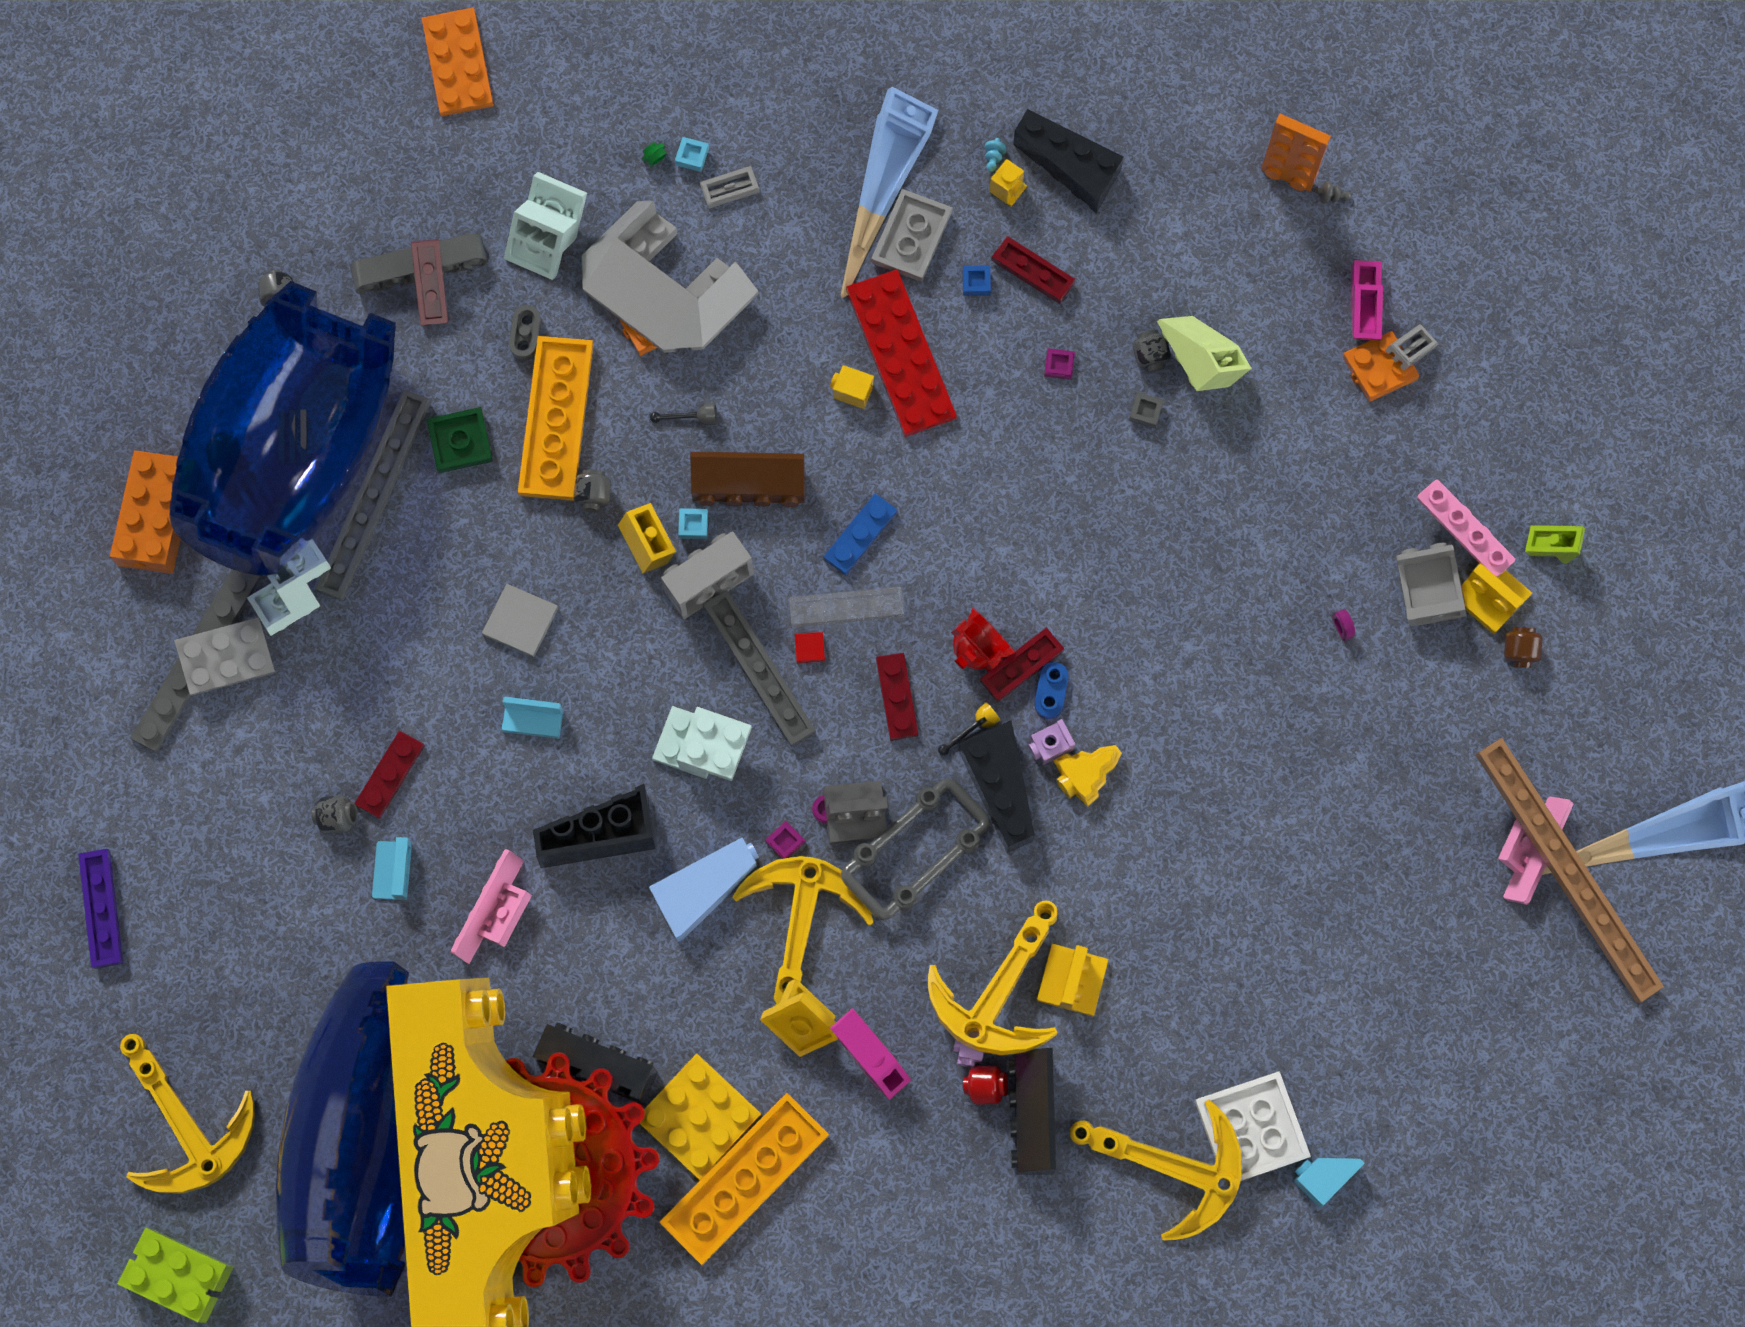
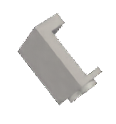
[1396,543,1467,626]

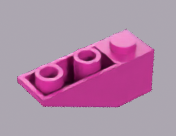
[830,1008,911,1100]

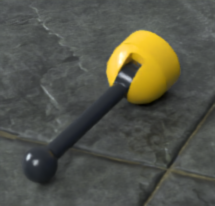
[938,702,1000,756]

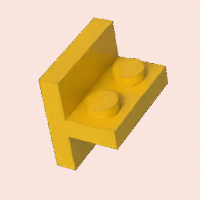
[1461,563,1532,635]
[1037,944,1109,1017]
[760,979,838,1057]

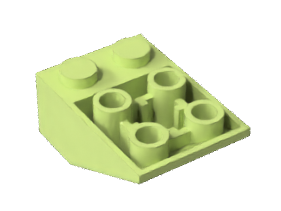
[1157,316,1252,391]

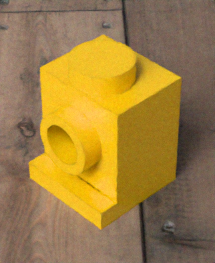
[989,159,1027,206]

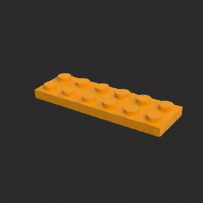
[518,336,594,501]
[660,1093,829,1266]

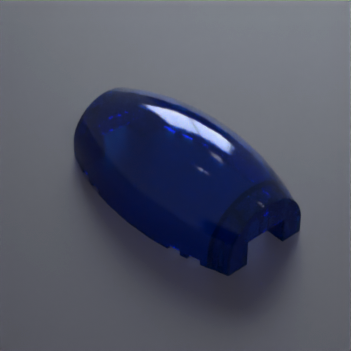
[169,281,396,576]
[275,961,410,1297]

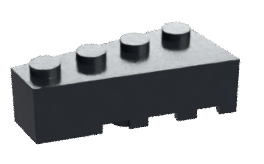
[1013,109,1124,214]
[958,720,1035,853]
[533,784,656,868]
[532,1022,658,1105]

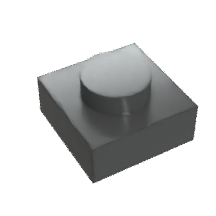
[1129,392,1164,429]

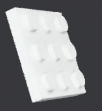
[1195,1071,1311,1186]

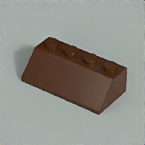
[690,452,805,507]

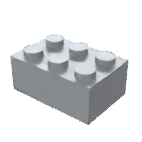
[661,531,754,620]

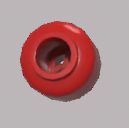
[963,1065,1008,1105]

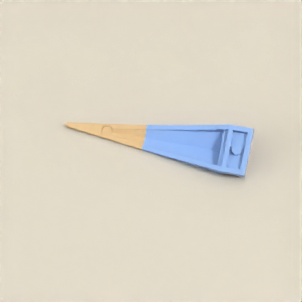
[841,87,938,298]
[1542,781,1745,875]

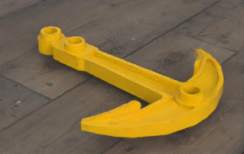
[732,856,873,1005]
[928,901,1057,1055]
[120,1034,255,1194]
[1070,1099,1242,1240]

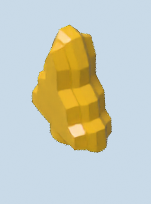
[1053,745,1122,807]

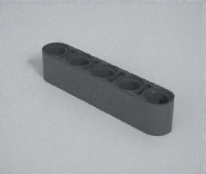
[350,233,487,295]

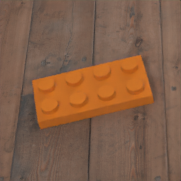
[422,7,494,117]
[1261,113,1331,192]

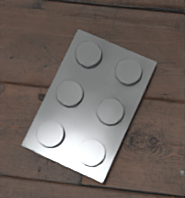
[871,189,953,282]
[174,617,275,696]

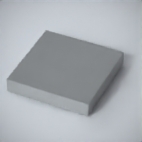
[482,584,558,658]

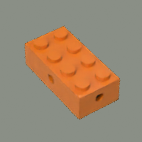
[110,450,196,574]

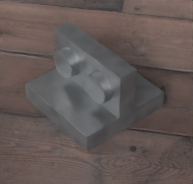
[823,781,888,845]

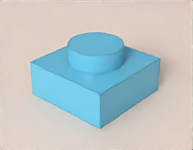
[675,137,709,172]
[678,508,708,539]

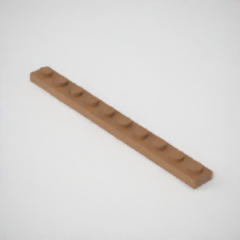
[1475,738,1664,1003]

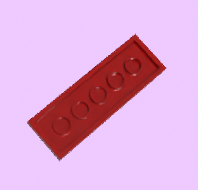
[846,269,957,437]

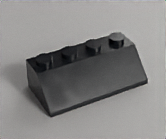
[1008,1048,1056,1175]

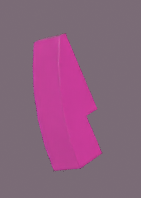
[1351,260,1383,340]

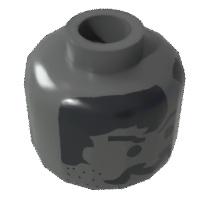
[258,270,296,313]
[1132,330,1171,372]
[573,469,611,512]
[312,795,358,834]

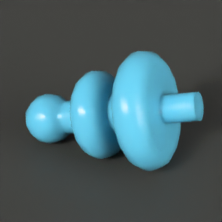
[984,138,1007,172]

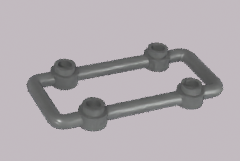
[841,778,991,920]

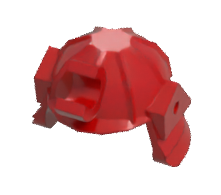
[951,606,1016,672]

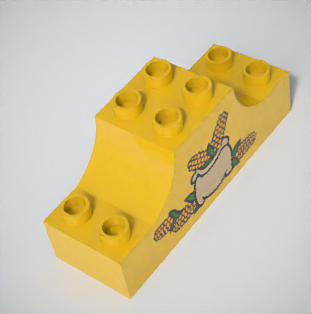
[386,978,591,1327]

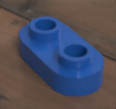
[1034,662,1069,719]

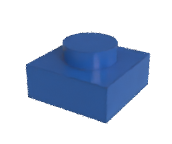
[963,266,991,296]

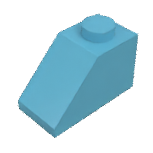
[1293,1158,1365,1208]

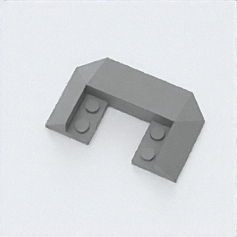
[582,201,759,353]

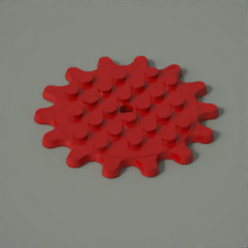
[506,1052,660,1288]

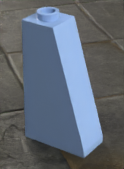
[649,838,759,942]

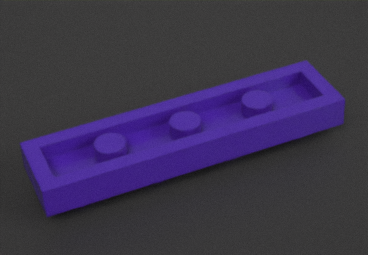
[78,849,124,969]

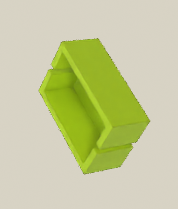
[117,1227,234,1323]

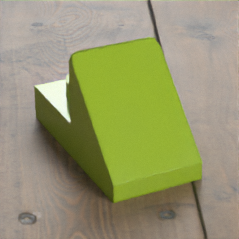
[1525,526,1585,564]

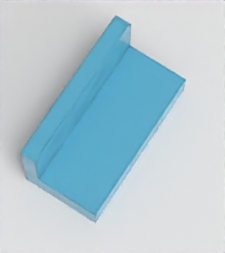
[502,697,564,739]
[372,837,412,900]

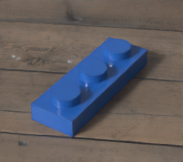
[823,493,897,576]

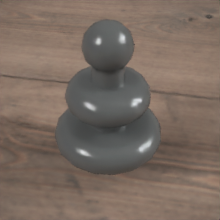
[1316,181,1352,203]

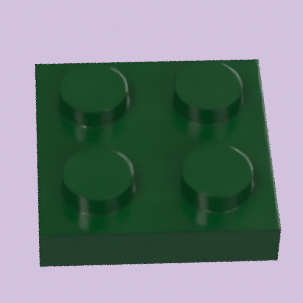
[427,407,493,474]

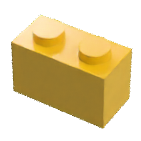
[618,503,676,574]

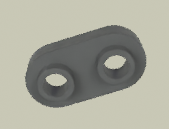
[509,305,541,360]

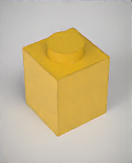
[830,365,874,409]

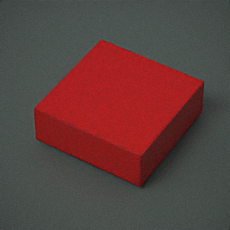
[795,632,825,664]

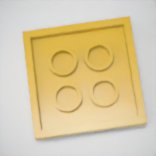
[640,1053,762,1180]

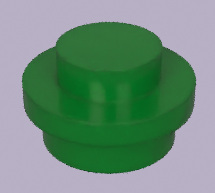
[642,142,667,167]

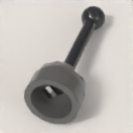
[650,403,717,425]

